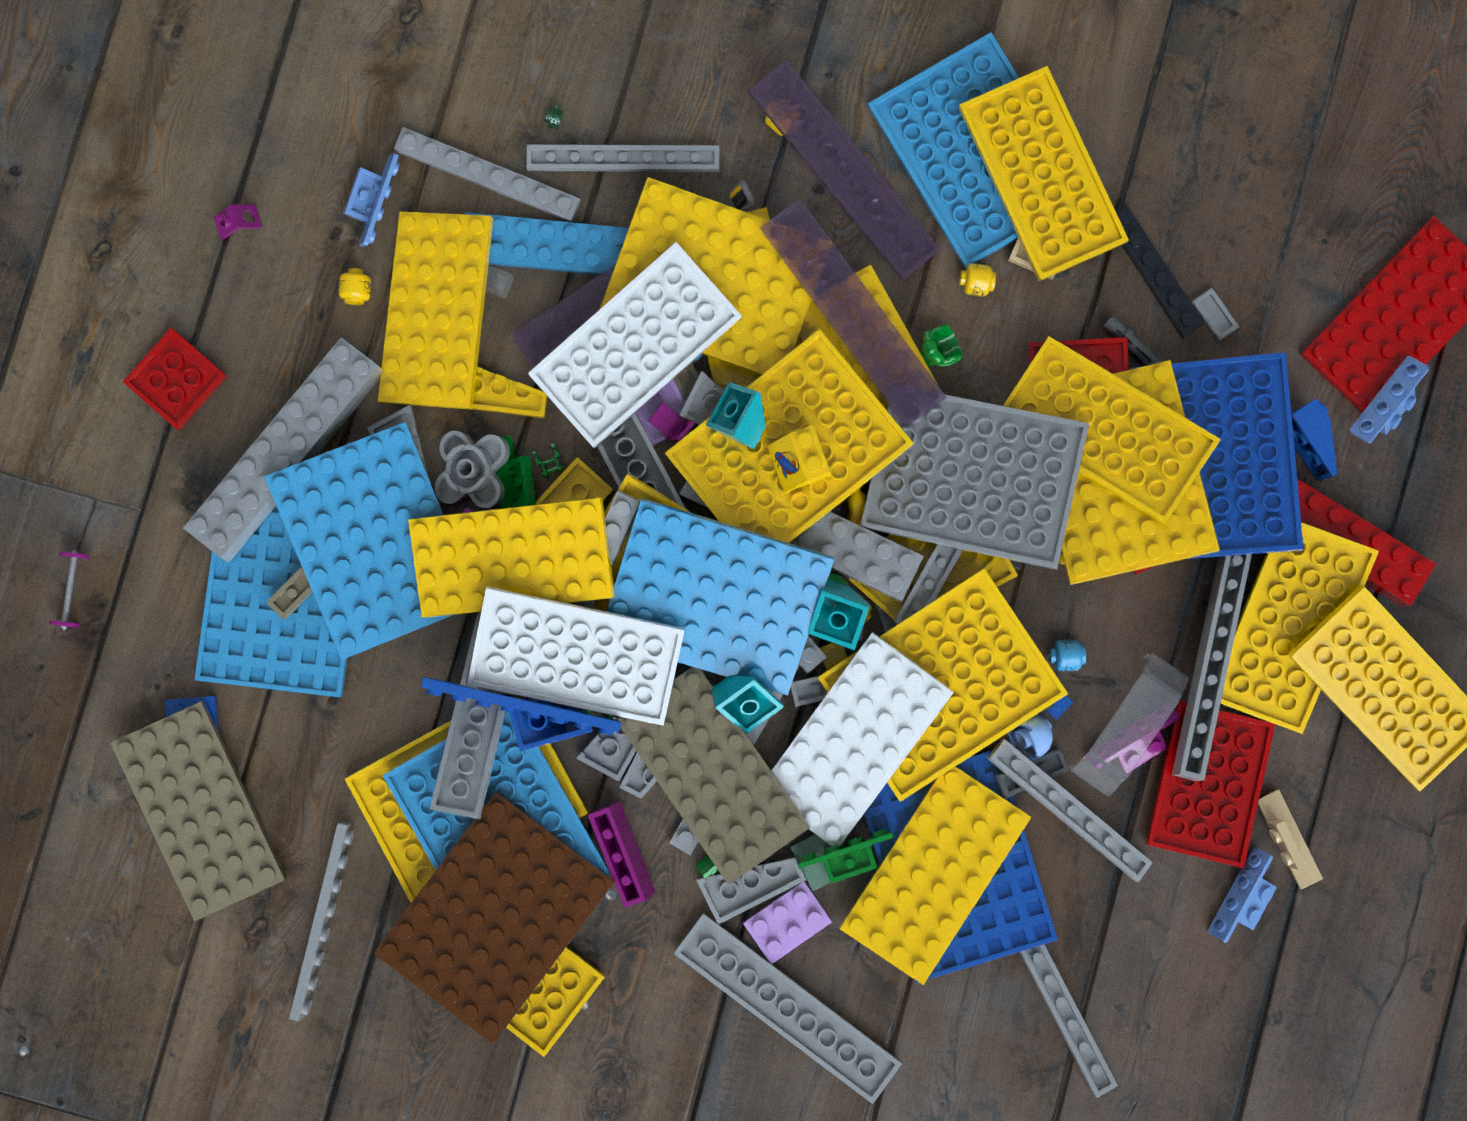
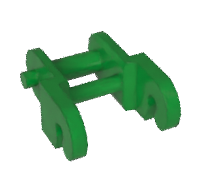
[532,443,564,479]

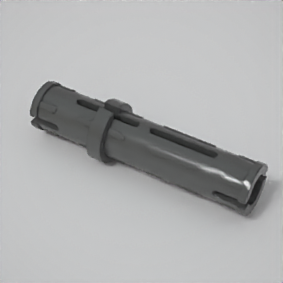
[1103,315,1163,366]

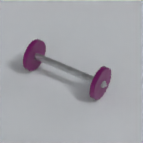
[49,549,90,630]

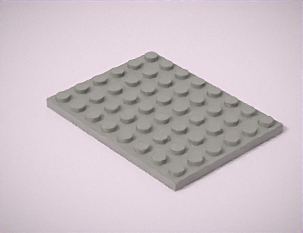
[860,385,1089,570]

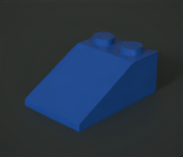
[1291,398,1337,482]
[509,697,593,751]

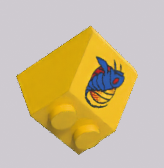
[767,425,832,493]

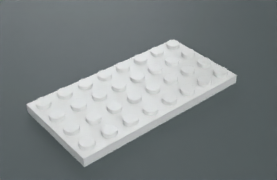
[528,242,742,448]
[467,586,685,725]
[772,632,954,846]

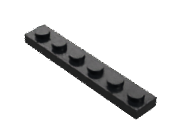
[1115,203,1204,338]

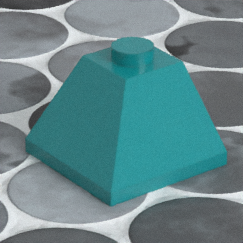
[706,382,766,449]
[808,579,870,650]
[711,675,784,734]

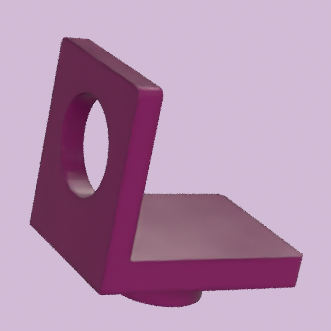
[214,204,262,239]
[647,402,695,442]

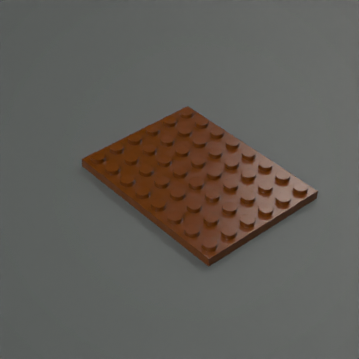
[374,791,615,1044]

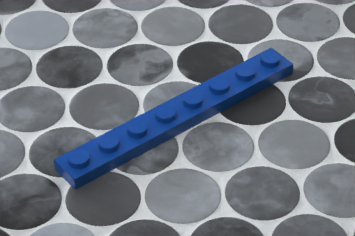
[421,677,622,735]

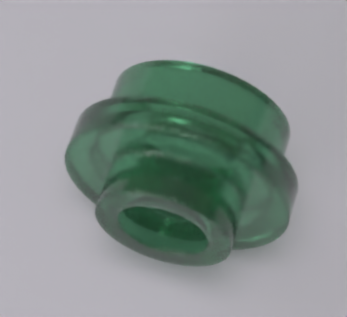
[544,105,564,129]

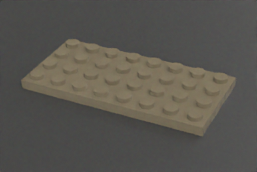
[617,667,810,885]
[110,701,287,921]

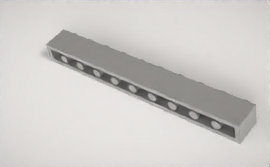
[1172,554,1252,781]

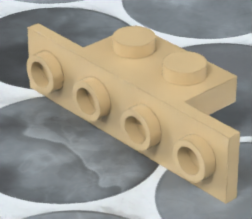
[1258,789,1323,890]

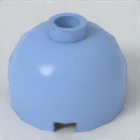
[1006,714,1053,762]

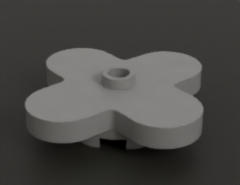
[435,431,510,509]

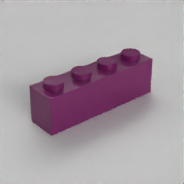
[588,801,656,908]

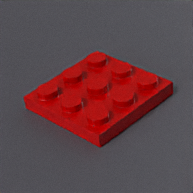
[123,328,228,431]

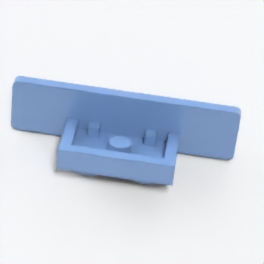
[343,153,400,247]
[1350,356,1429,443]
[1207,847,1277,943]

